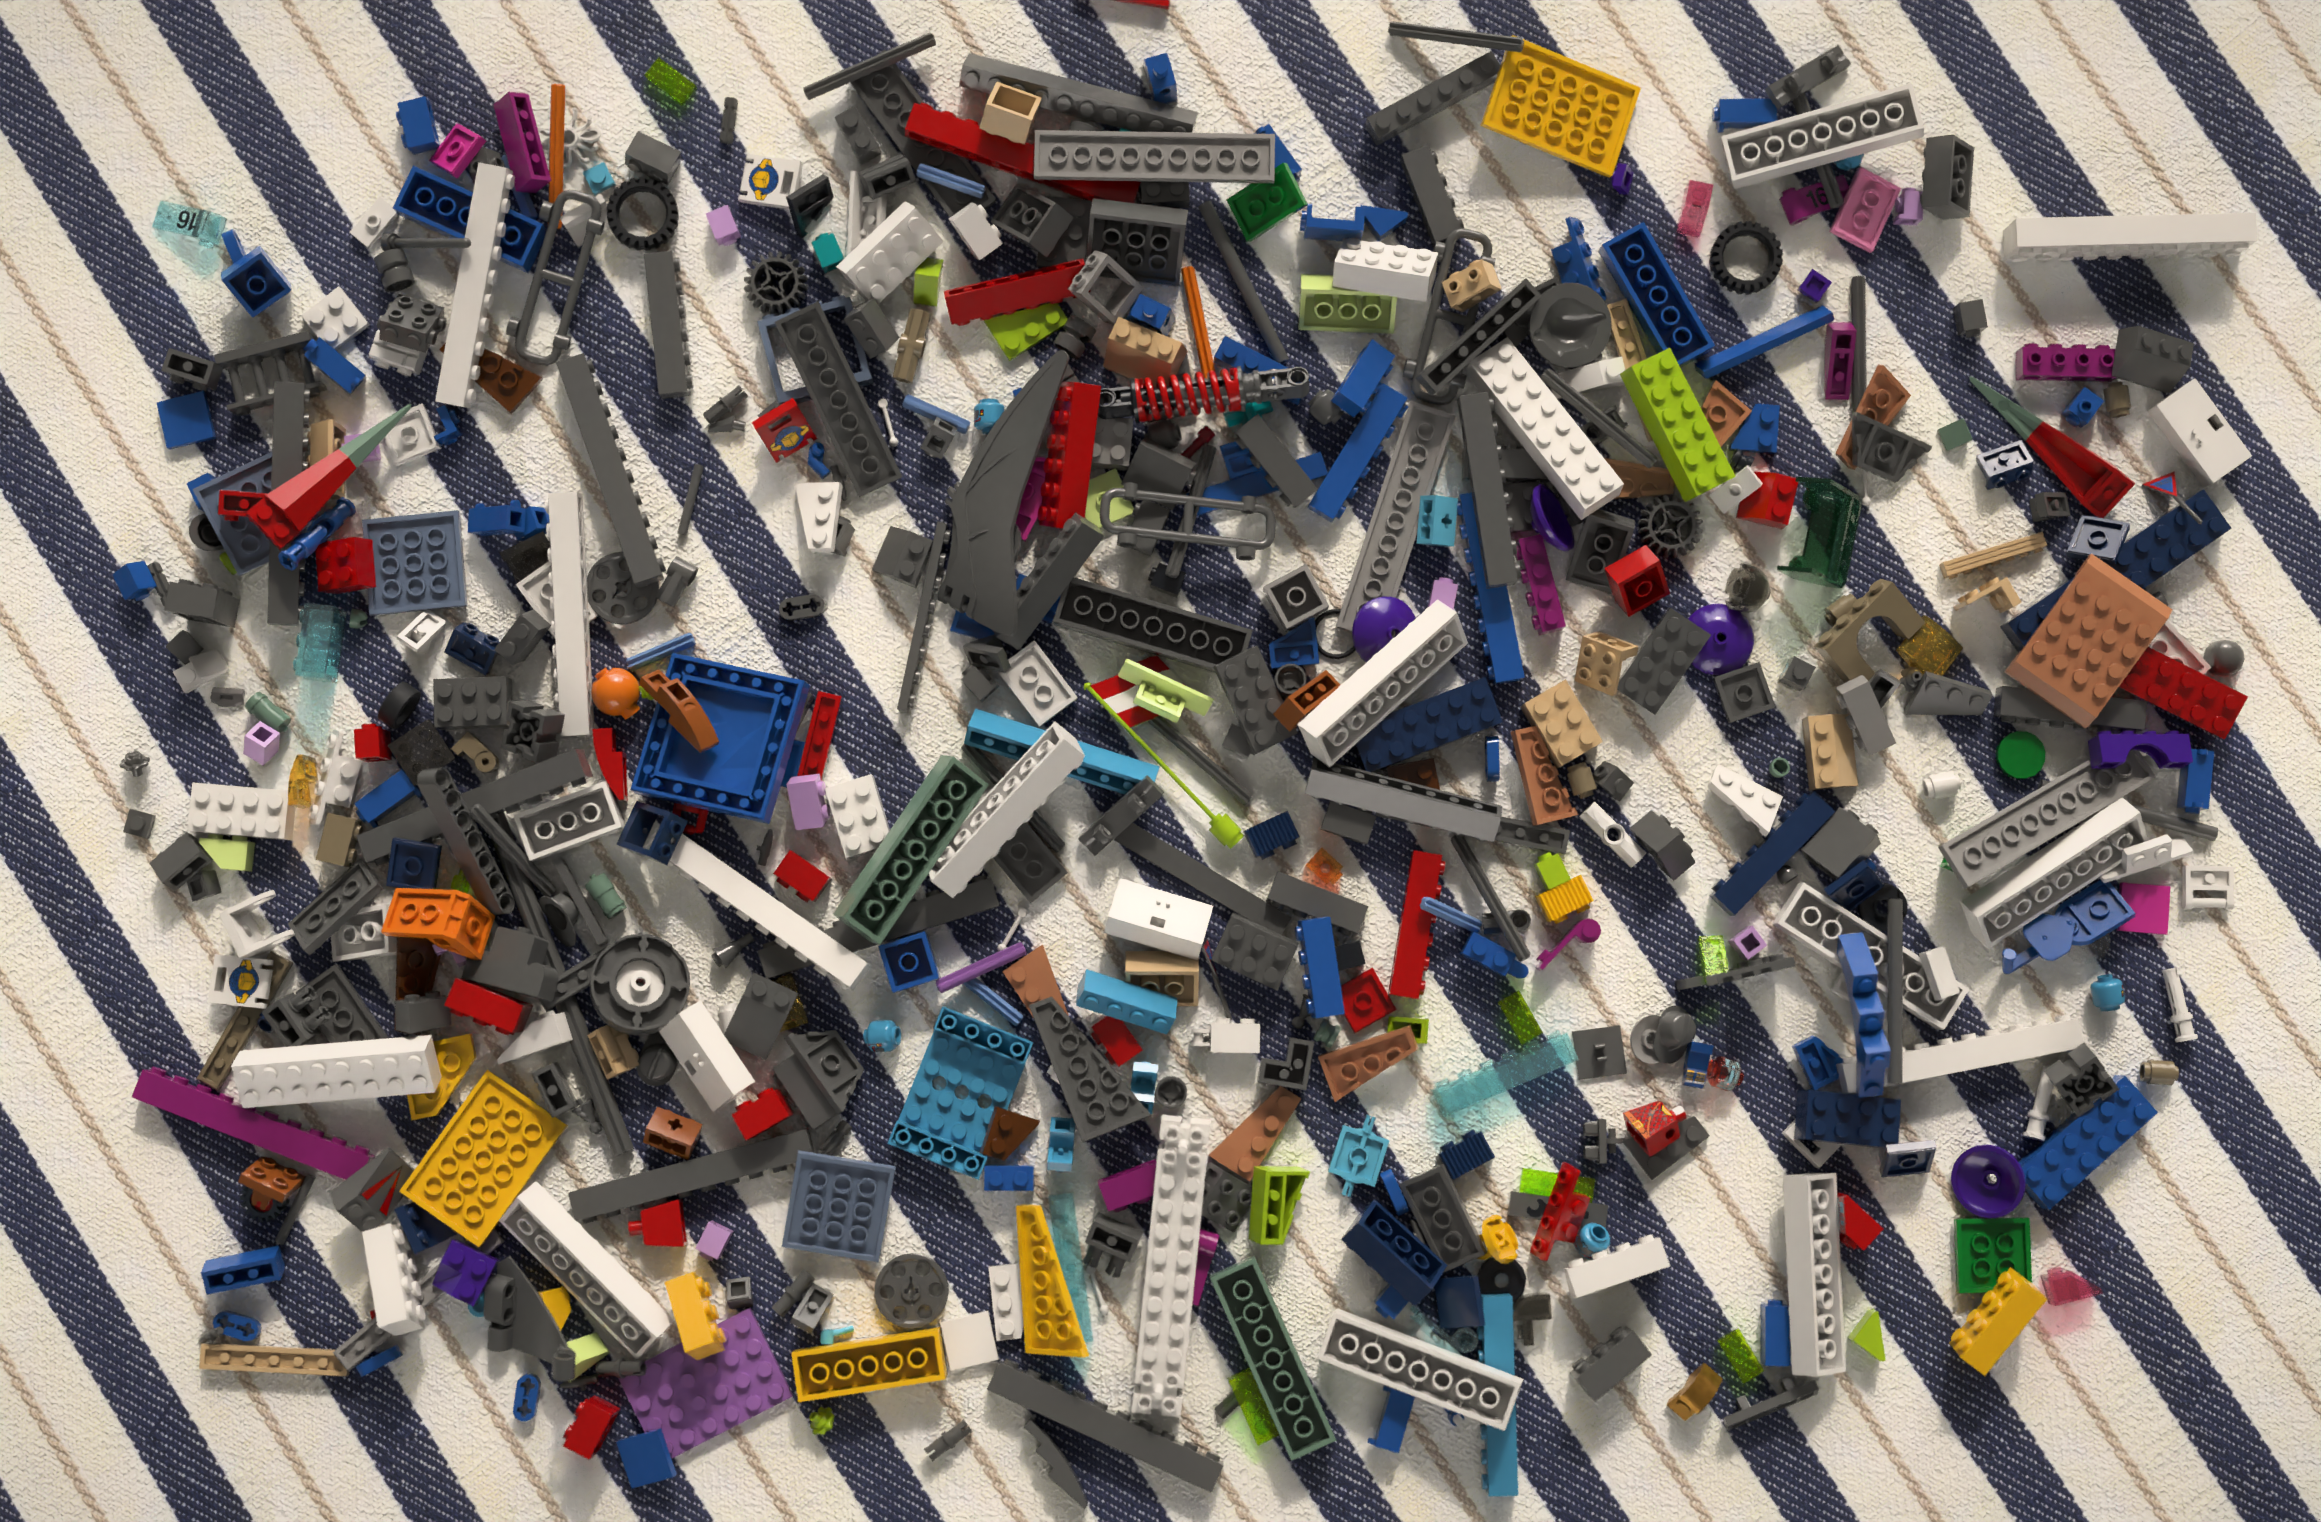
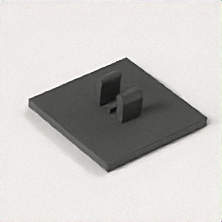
[1572,1025,1627,1080]

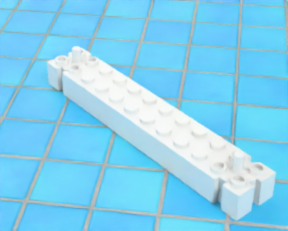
[1132,1115,1211,1418]

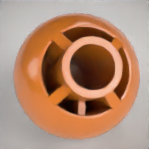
[591,667,640,720]

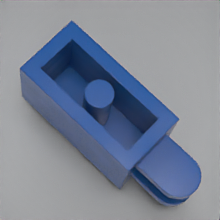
[1459,931,1529,979]

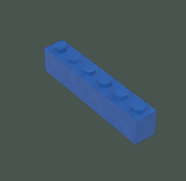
[1308,383,1408,523]

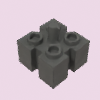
[501,700,565,763]
[2043,1043,2119,1117]

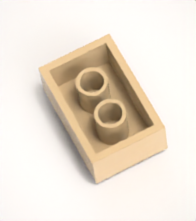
[1520,679,1603,769]

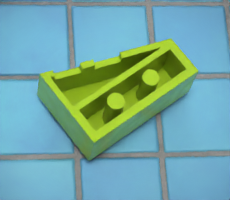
[1249,1166,1310,1245]

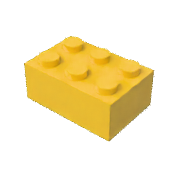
[665,1272,726,1361]

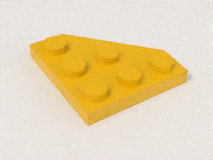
[407,1033,477,1120]

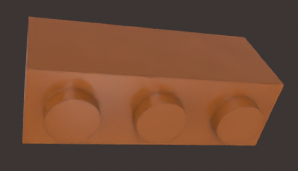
[1273,670,1340,732]

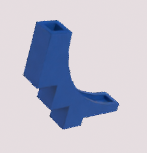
[1837,932,1891,1098]

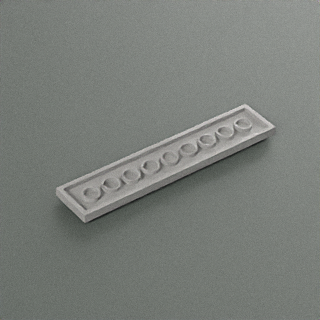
[1034,130,1275,183]
[1335,401,1456,632]
[1938,750,2156,889]

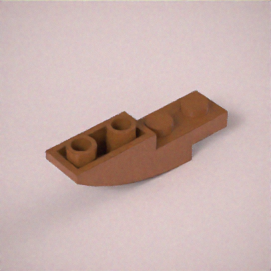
[639,669,719,753]

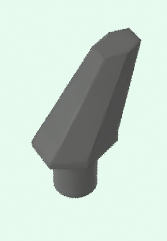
[708,415,746,432]

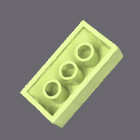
[1299,274,1397,334]

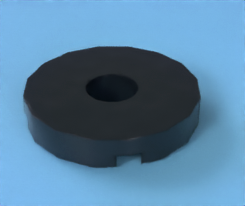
[1858,883,1908,931]
[1477,1257,1526,1302]

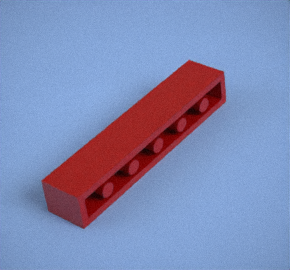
[944,258,1091,326]
[1388,850,1445,999]

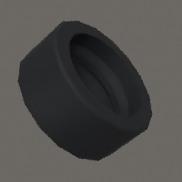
[378,681,421,729]

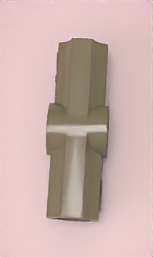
[893,309,931,384]

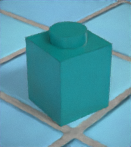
[811,233,844,274]

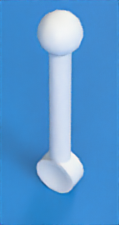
[878,399,898,447]
[1861,469,1871,506]
[997,908,1028,951]
[1086,1265,1109,1315]

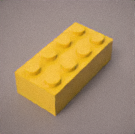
[1949,1267,2047,1376]

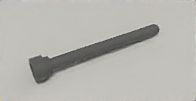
[380,233,471,251]

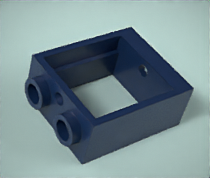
[616,801,688,865]

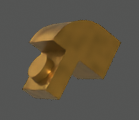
[1667,1363,1723,1421]

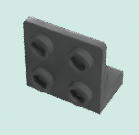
[1201,1162,1252,1232]

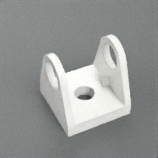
[219,890,295,958]

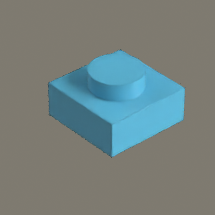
[583,162,616,195]

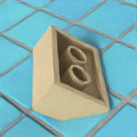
[1103,317,1188,388]
[307,419,346,500]
[1802,714,1858,791]
[1125,951,1199,1006]

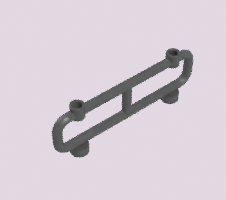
[506,190,605,366]
[1402,228,1496,405]
[1100,482,1276,561]

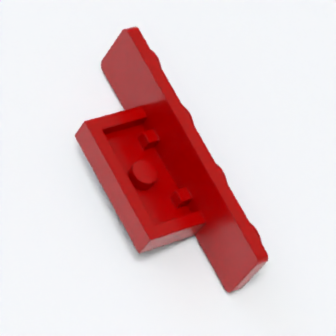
[1530,1162,1591,1261]

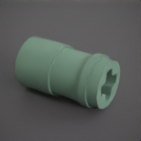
[245,691,291,733]
[584,873,627,919]

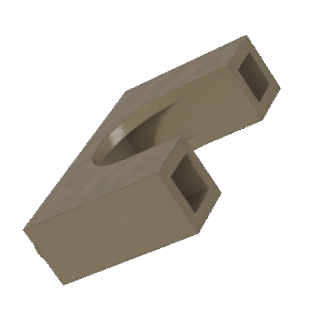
[1814,579,1925,683]

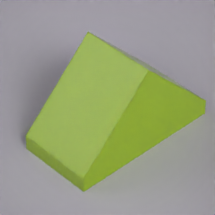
[913,257,944,307]
[1387,1016,1429,1044]
[1847,1309,1886,1361]

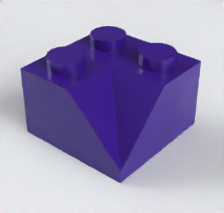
[432,1239,500,1307]

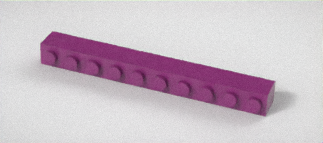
[131,1067,376,1180]

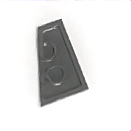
[1904,671,1993,715]

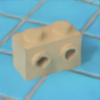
[1442,259,1502,312]

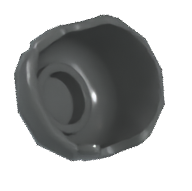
[2203,640,2245,676]

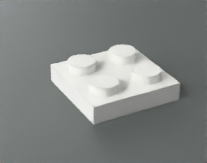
[301,286,370,351]

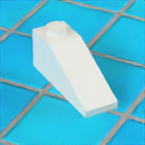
[1551,357,1625,399]
[497,1010,573,1064]

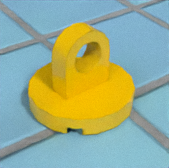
[1477,1215,1518,1264]

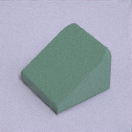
[1937,418,1973,452]

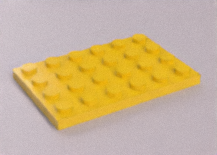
[1481,35,1641,178]
[399,1070,568,1248]

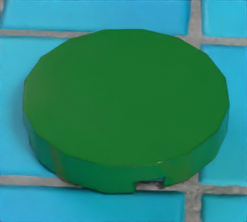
[1996,731,2046,779]

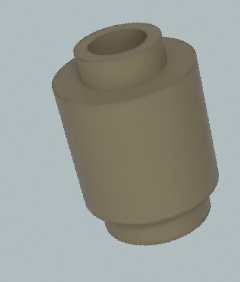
[2103,381,2131,418]
[1824,594,1857,627]
[1567,762,1597,799]
[2139,1060,2179,1085]

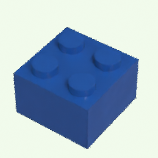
[221,245,292,318]
[878,931,941,993]

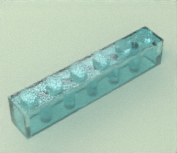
[1430,1030,1579,1117]
[1048,1192,1094,1342]

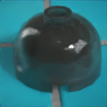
[1725,563,1771,613]

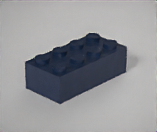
[1794,1090,1901,1149]
[1341,1199,1447,1307]

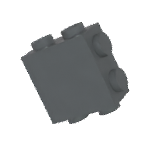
[377,294,447,353]

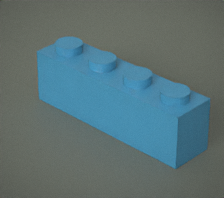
[1076,969,1177,1034]

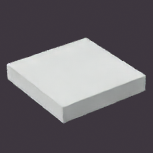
[378,403,442,466]
[940,1311,999,1370]

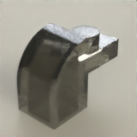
[1513,1292,1552,1346]

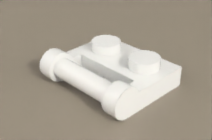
[2181,866,2234,910]

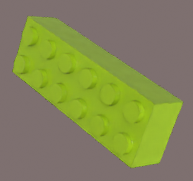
[1620,348,1736,502]

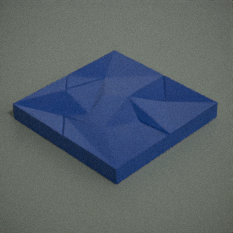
[630,653,810,824]

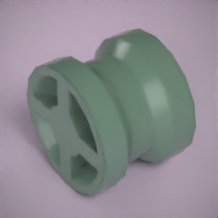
[1313,1018,1342,1048]

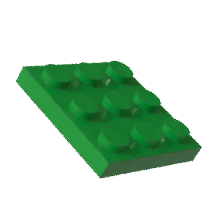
[1954,1217,2032,1293]

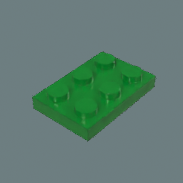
[1226,163,1307,242]

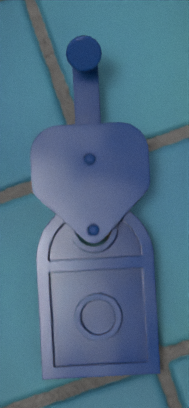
[2002,880,2135,974]

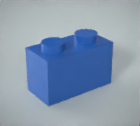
[396,96,440,155]
[984,1164,1035,1191]

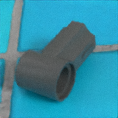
[655,556,698,608]
[1482,909,1531,935]

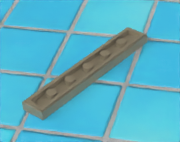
[196,951,293,1091]

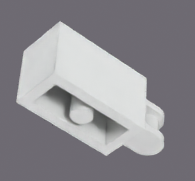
[1191,1018,1260,1053]

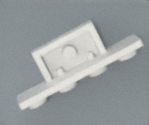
[846,171,887,257]
[308,730,362,826]
[2099,835,2193,883]

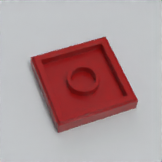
[1341,967,1397,1034]

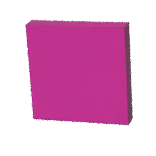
[429,123,486,179]
[2117,882,2171,935]

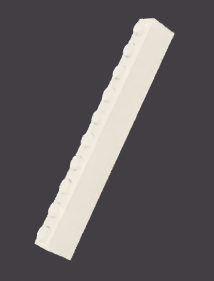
[435,162,515,408]
[545,492,594,736]
[666,834,871,991]
[1836,1015,2084,1094]

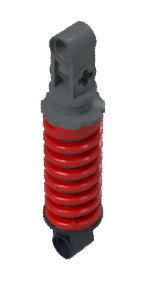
[1098,366,1310,424]

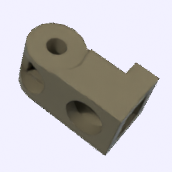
[451,731,500,773]

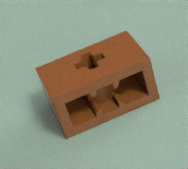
[643,1107,703,1160]

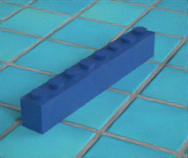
[1457,492,1525,685]

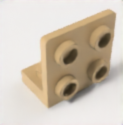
[1954,577,2022,613]
[1575,631,1638,696]

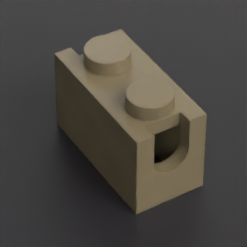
[316,813,363,867]

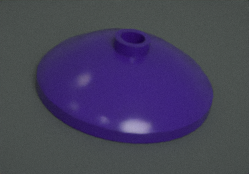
[1531,484,1575,552]
[1352,596,1416,663]
[1688,604,1754,676]
[1951,1145,2026,1218]

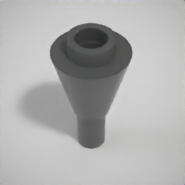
[711,933,754,968]

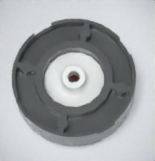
[590,934,690,1035]

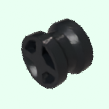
[1729,449,1755,473]

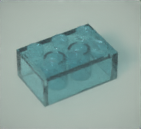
[293,603,347,683]

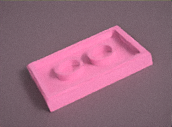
[1829,167,1901,253]

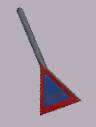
[2142,471,2203,524]
[1201,939,1232,1021]

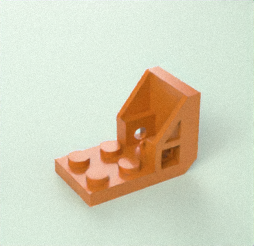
[381,888,495,960]

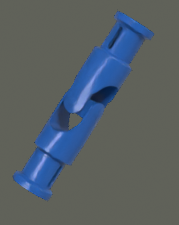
[278,497,356,570]

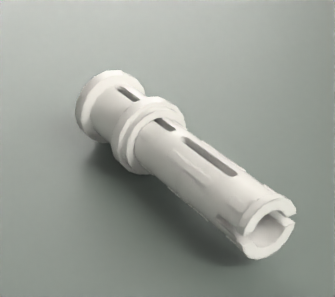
[2162,967,2198,1042]
[2023,1066,2054,1141]

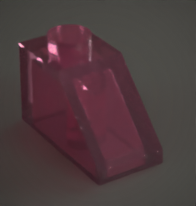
[1676,180,1713,238]
[2040,1266,2103,1306]

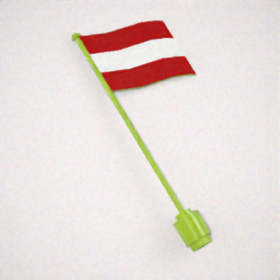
[1083,656,1244,849]

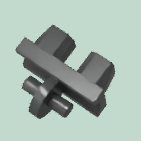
[1583,1118,1623,1163]

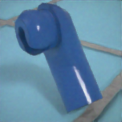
[807,442,831,479]

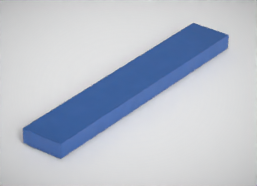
[1694,305,1835,379]
[1187,452,1328,516]

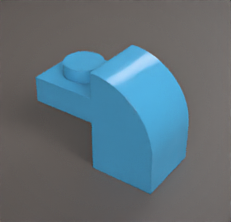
[1130,1061,1158,1114]
[1047,1117,1075,1172]

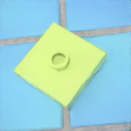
[1085,468,1134,529]

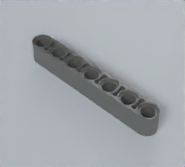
[417,768,515,915]

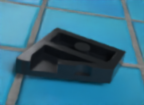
[786,174,834,238]

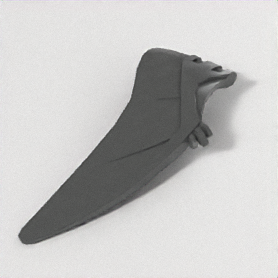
[937,350,1069,636]

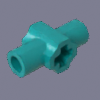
[1223,401,1273,428]

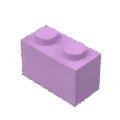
[787,774,830,830]

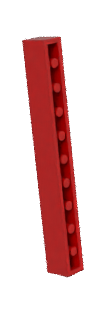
[905,103,1141,203]

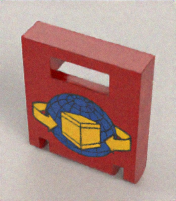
[751,398,817,463]

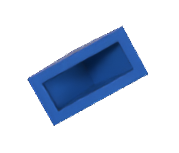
[1361,205,1408,242]

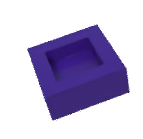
[1611,163,1634,195]
[1797,269,1832,303]

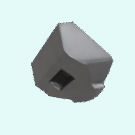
[210,687,245,707]

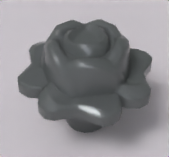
[1900,664,1925,692]
[119,751,150,777]

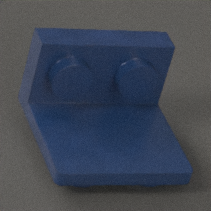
[394,1202,459,1254]

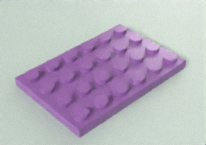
[618,1307,794,1459]

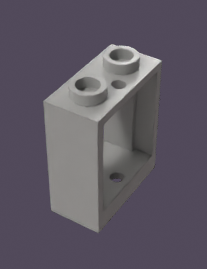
[1068,250,1144,325]

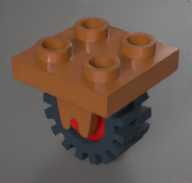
[238,1156,305,1222]

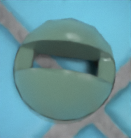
[349,609,368,629]
[1769,757,1790,778]

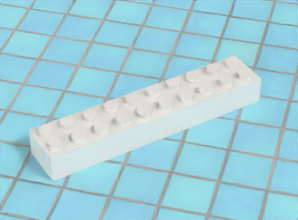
[2003,213,2258,262]

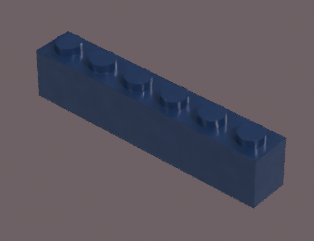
[1710,791,1835,916]

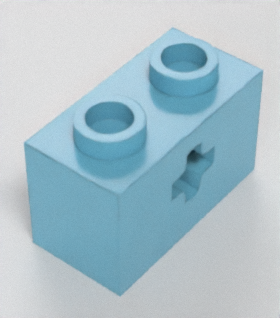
[1416,495,1458,547]

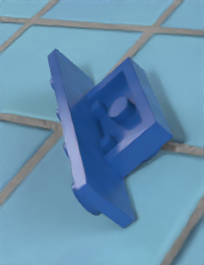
[1551,217,1607,301]

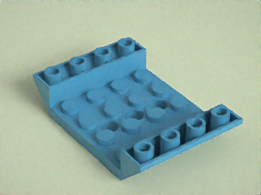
[887,1006,1033,1180]

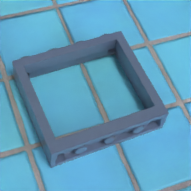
[757,295,874,404]

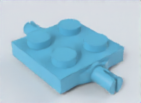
[1328,1115,1389,1197]

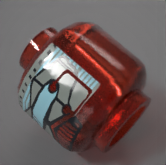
[1706,1056,1744,1091]

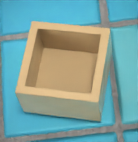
[979,82,1042,144]

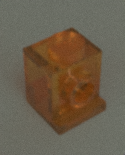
[1305,848,1343,885]

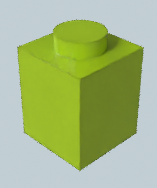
[1533,852,1571,891]

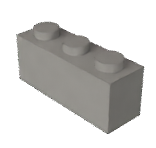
[1836,675,1896,756]

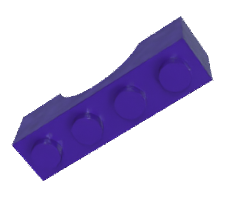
[2088,731,2193,769]

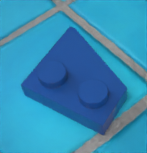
[1729,404,1780,454]
[1269,617,1319,669]
[1792,1035,1844,1090]

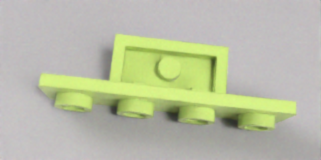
[1118,659,1213,723]

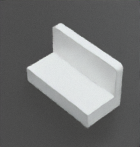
[560,193,610,247]
[1919,946,1960,1000]

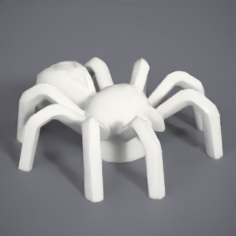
[538,107,601,169]

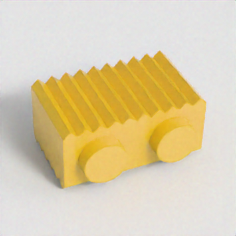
[1535,875,1594,924]

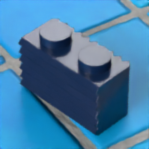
[1243,811,1300,860]
[1437,1129,1495,1180]

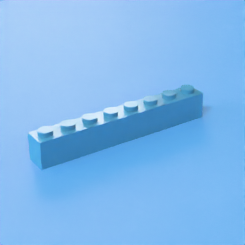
[964,708,1159,795]
[1477,1293,1518,1496]

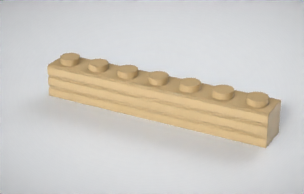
[1939,532,2047,580]

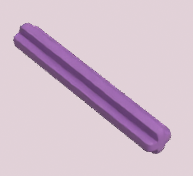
[935,942,1026,993]

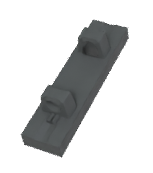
[1765,45,1851,109]
[1078,775,1164,856]
[1723,1376,1819,1431]

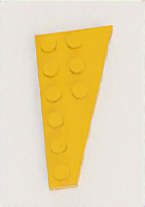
[1016,1205,1089,1358]

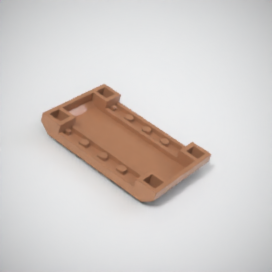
[2004,554,2172,729]

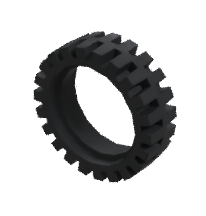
[606,177,679,251]
[1709,221,1783,295]

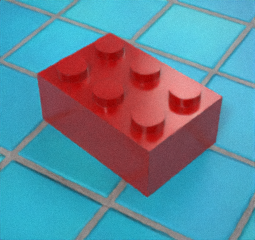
[444,978,534,1035]

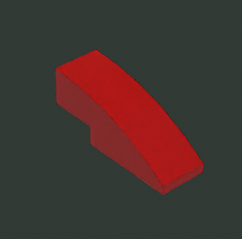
[592,728,628,802]

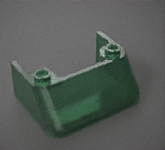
[1777,477,1862,588]

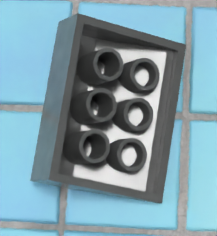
[1086,198,1188,286]

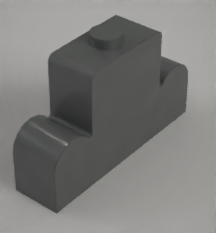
[461,926,559,1002]

